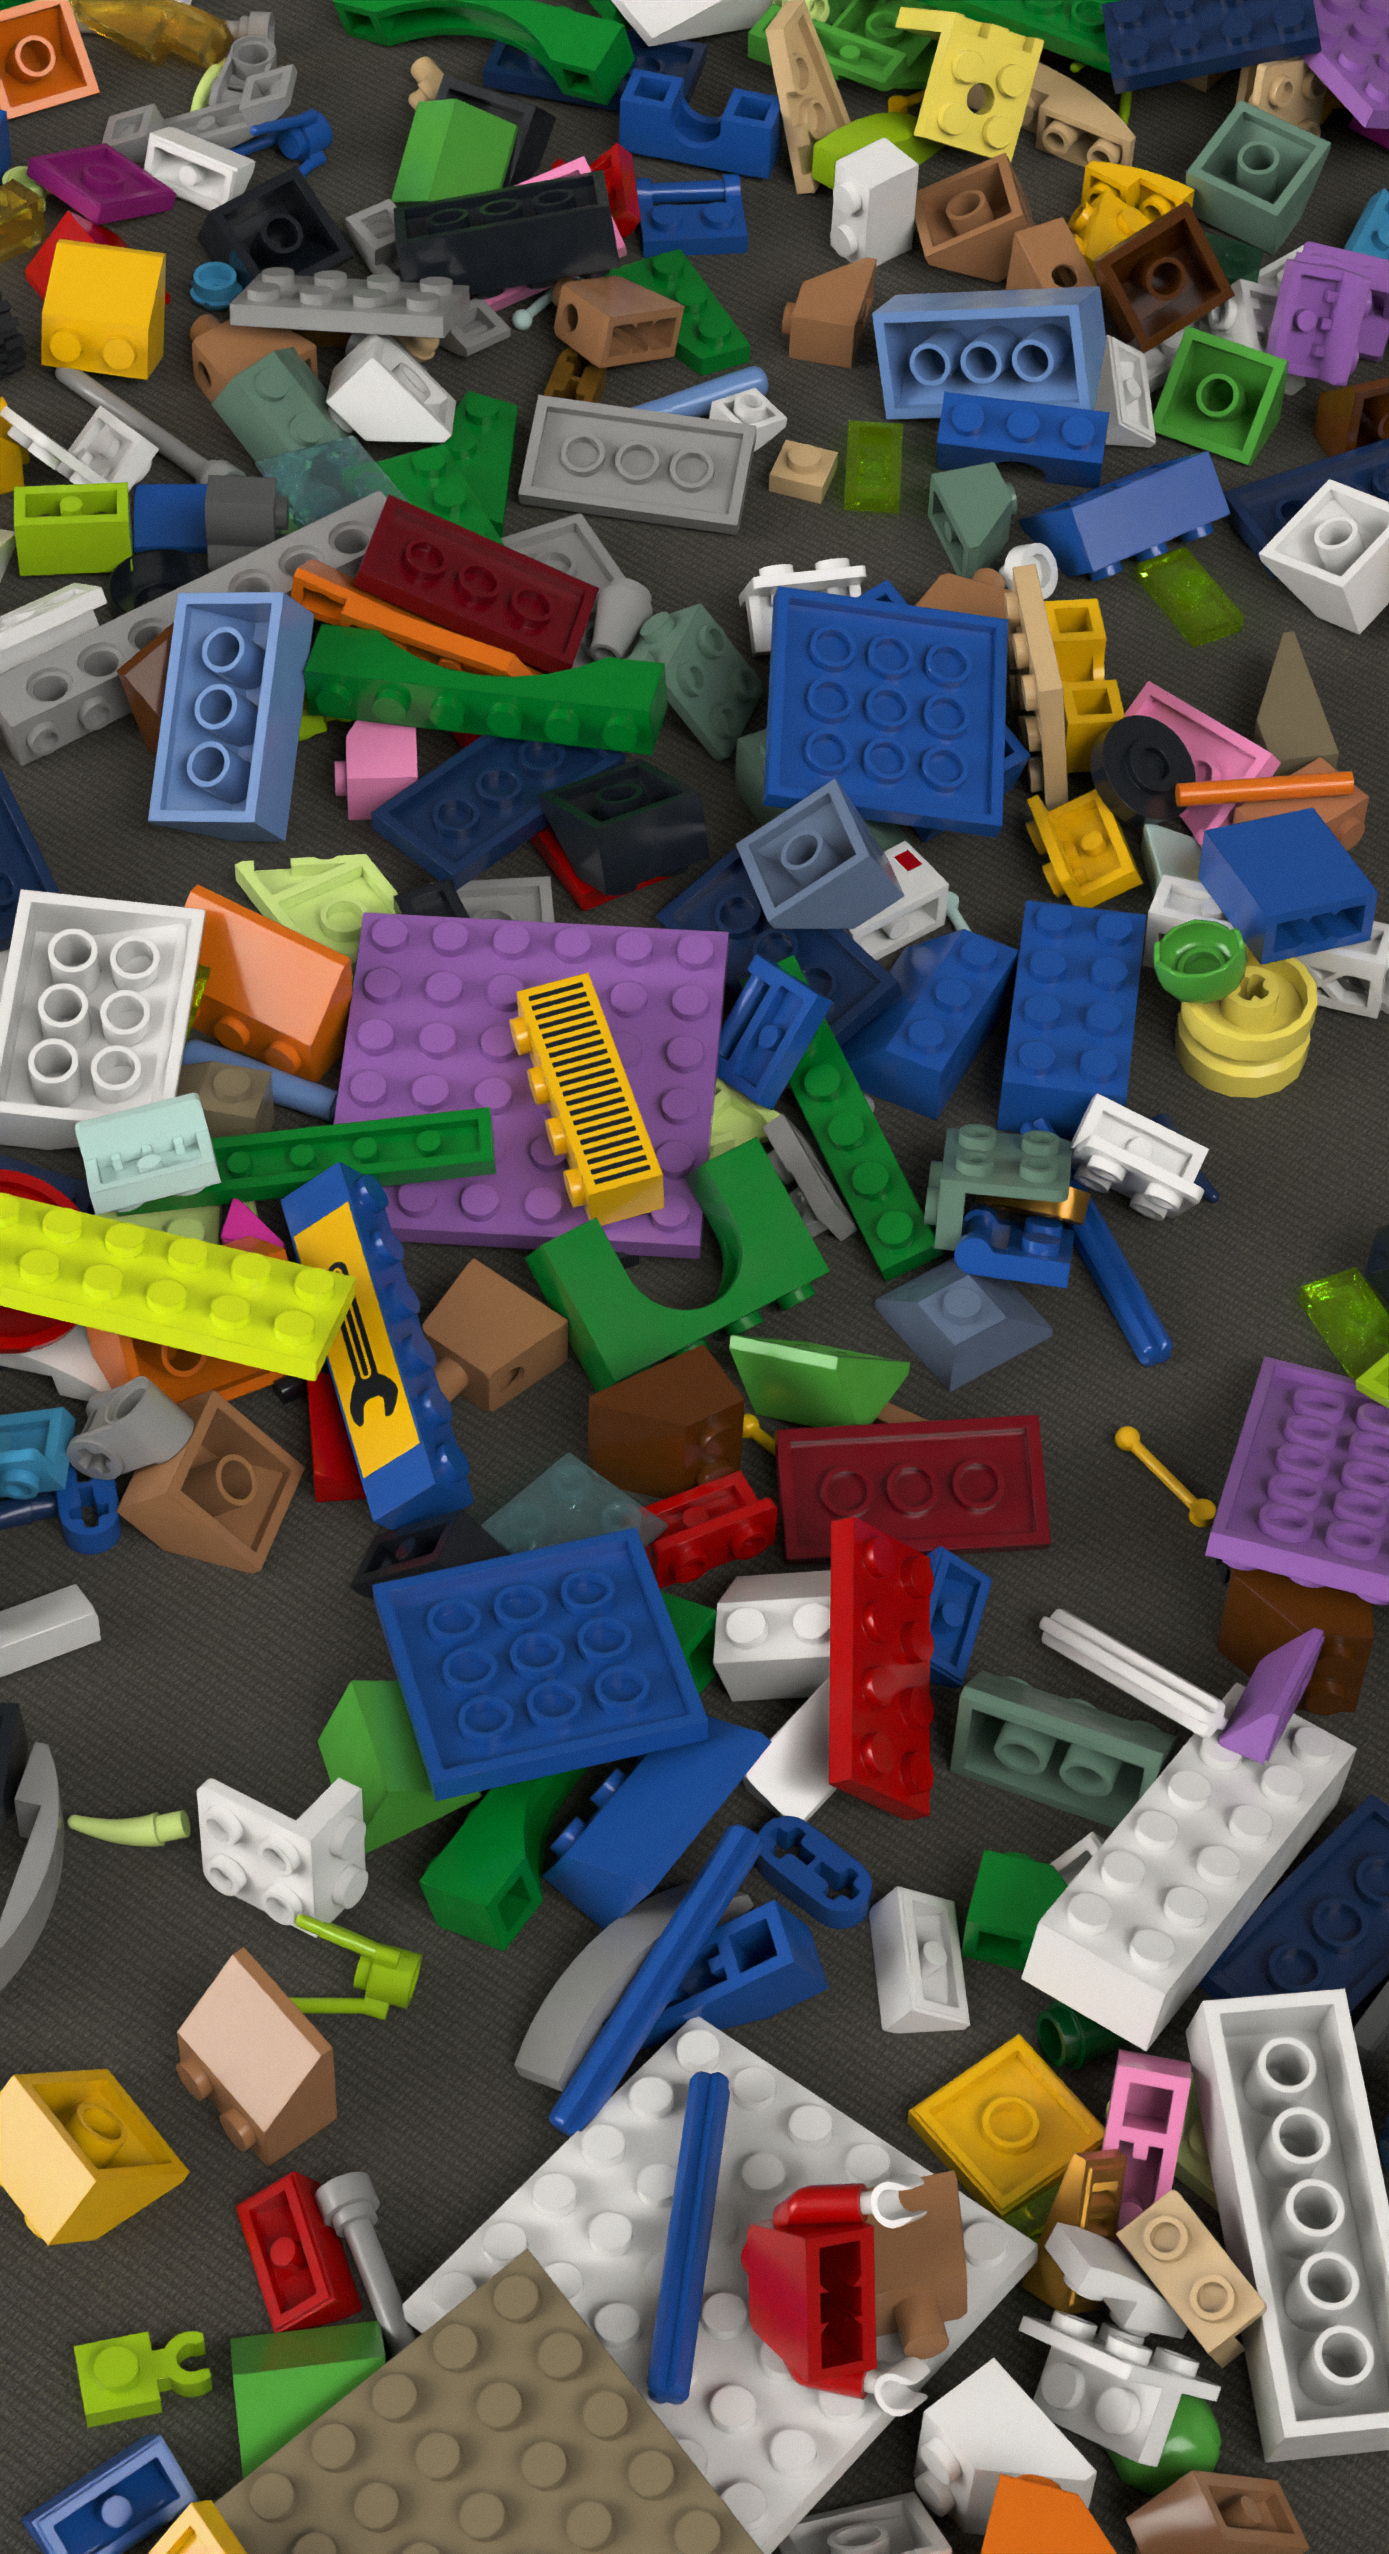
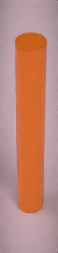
[1175,771,1354,807]

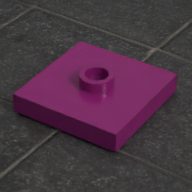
[26,143,176,225]

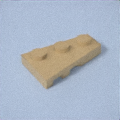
[765,0,851,194]

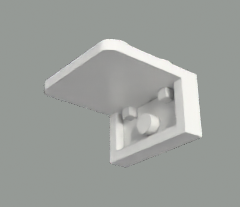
[0,405,159,491]
[1071,1094,1209,1221]
[197,1778,368,1938]

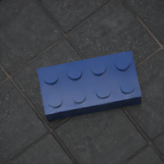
[996,900,1146,1139]

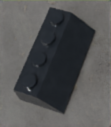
[393,170,620,299]

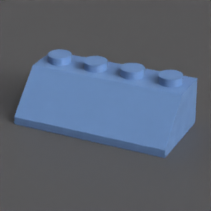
[872,286,1106,420]
[148,592,314,842]

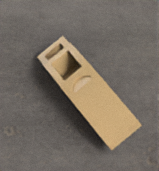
[967,63,1136,168]

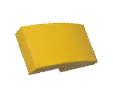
[1081,161,1195,222]

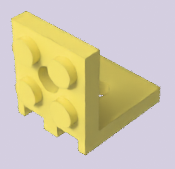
[895,7,1044,163]

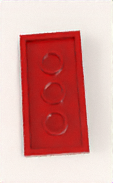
[829,1516,934,1821]

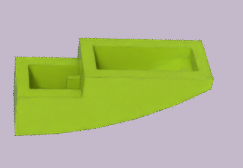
[812,112,946,190]

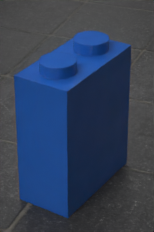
[1198,807,1378,965]

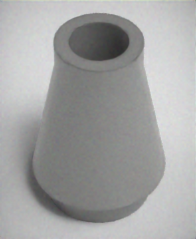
[589,578,653,661]

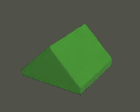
[391,99,519,207]
[1153,326,1289,466]
[729,1335,910,1427]
[318,1680,482,1854]
[230,2321,386,2479]

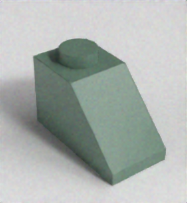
[928,462,1018,579]

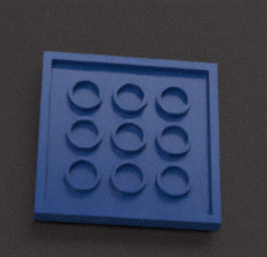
[763,586,1008,838]
[372,1527,709,1801]

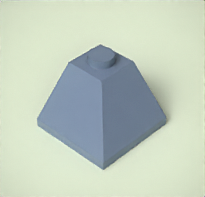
[736,779,905,929]
[874,1257,1053,1393]

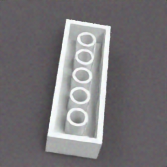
[1021,1682,1357,2051]
[1185,1989,1389,2463]

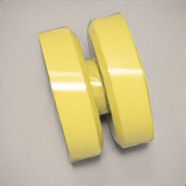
[1175,944,1318,1098]

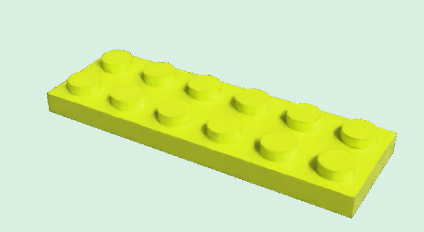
[0,1193,356,1382]

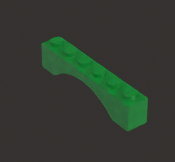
[333,0,635,106]
[304,624,667,755]
[419,1591,717,1952]

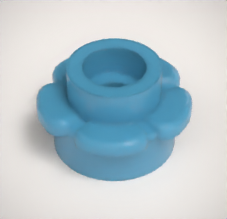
[190,262,243,311]

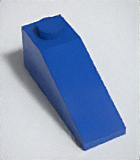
[602,1899,829,2049]

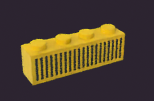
[509,972,665,1226]

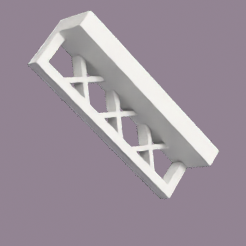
[0,583,107,674]
[1143,874,1389,1019]

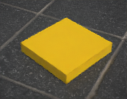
[907,2034,1105,2223]

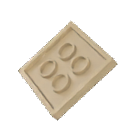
[1004,564,1068,812]

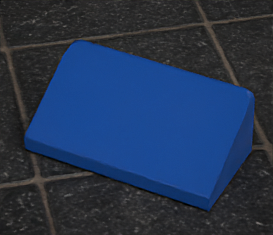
[134,484,208,553]
[926,1546,993,1689]
[21,2434,200,2554]

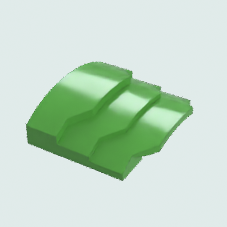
[748,0,943,92]

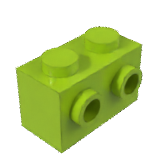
[14,482,133,576]

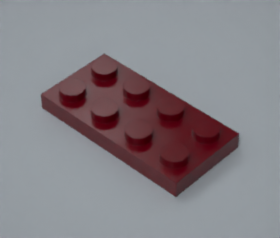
[352,494,599,673]
[774,1415,1051,1565]

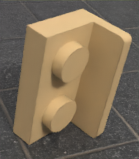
[1116,2190,1267,2368]

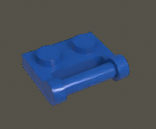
[635,174,748,258]
[717,953,833,1110]
[954,1205,1075,1288]

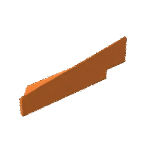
[291,559,542,677]

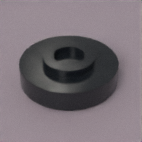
[107,549,212,619]
[1090,715,1196,828]

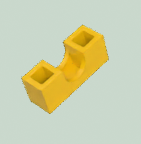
[1044,598,1125,773]

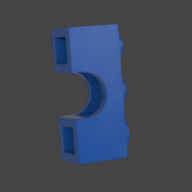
[619,68,783,180]
[936,392,1109,489]

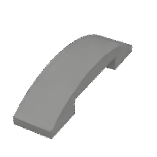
[102,64,298,163]
[345,198,511,357]
[0,1742,65,1991]
[514,1882,754,2092]

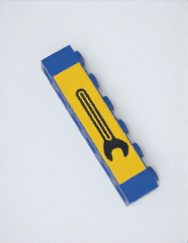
[280,1161,474,1530]

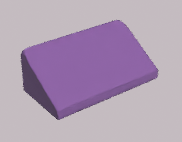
[1218,1627,1325,1765]

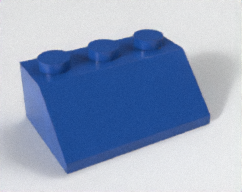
[1020,451,1231,582]
[840,929,1019,1121]
[542,1716,772,1930]

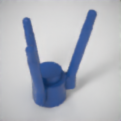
[228,108,333,178]

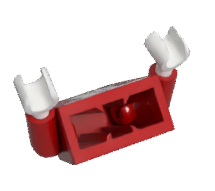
[740,2173,930,2416]

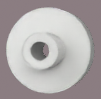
[999,543,1058,599]

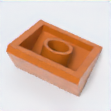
[0,0,100,121]

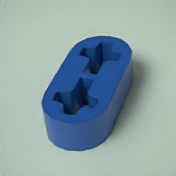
[55,1434,121,1554]
[756,1816,872,1929]

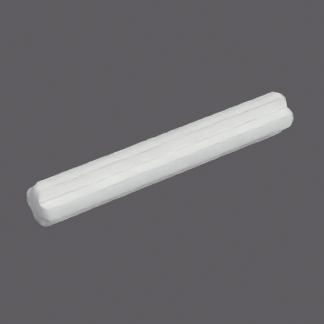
[1039,1609,1228,1738]

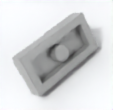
[762,1113,859,1241]

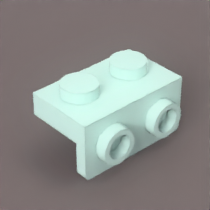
[75,1093,221,1215]

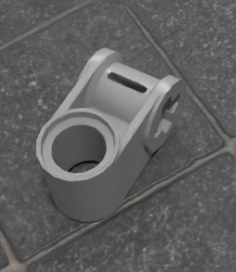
[208,35,278,107]
[66,1376,194,1480]

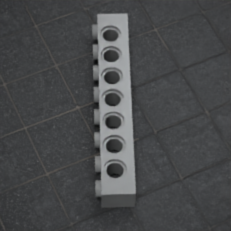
[0,490,387,767]

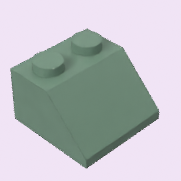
[1185,100,1331,255]
[211,347,360,484]

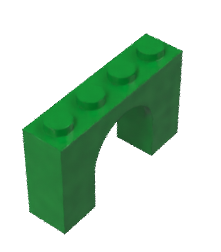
[525,1137,830,1393]

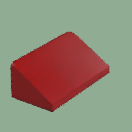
[307,1372,367,1502]
[235,2171,362,2333]

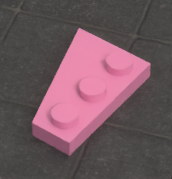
[1124,681,1281,848]

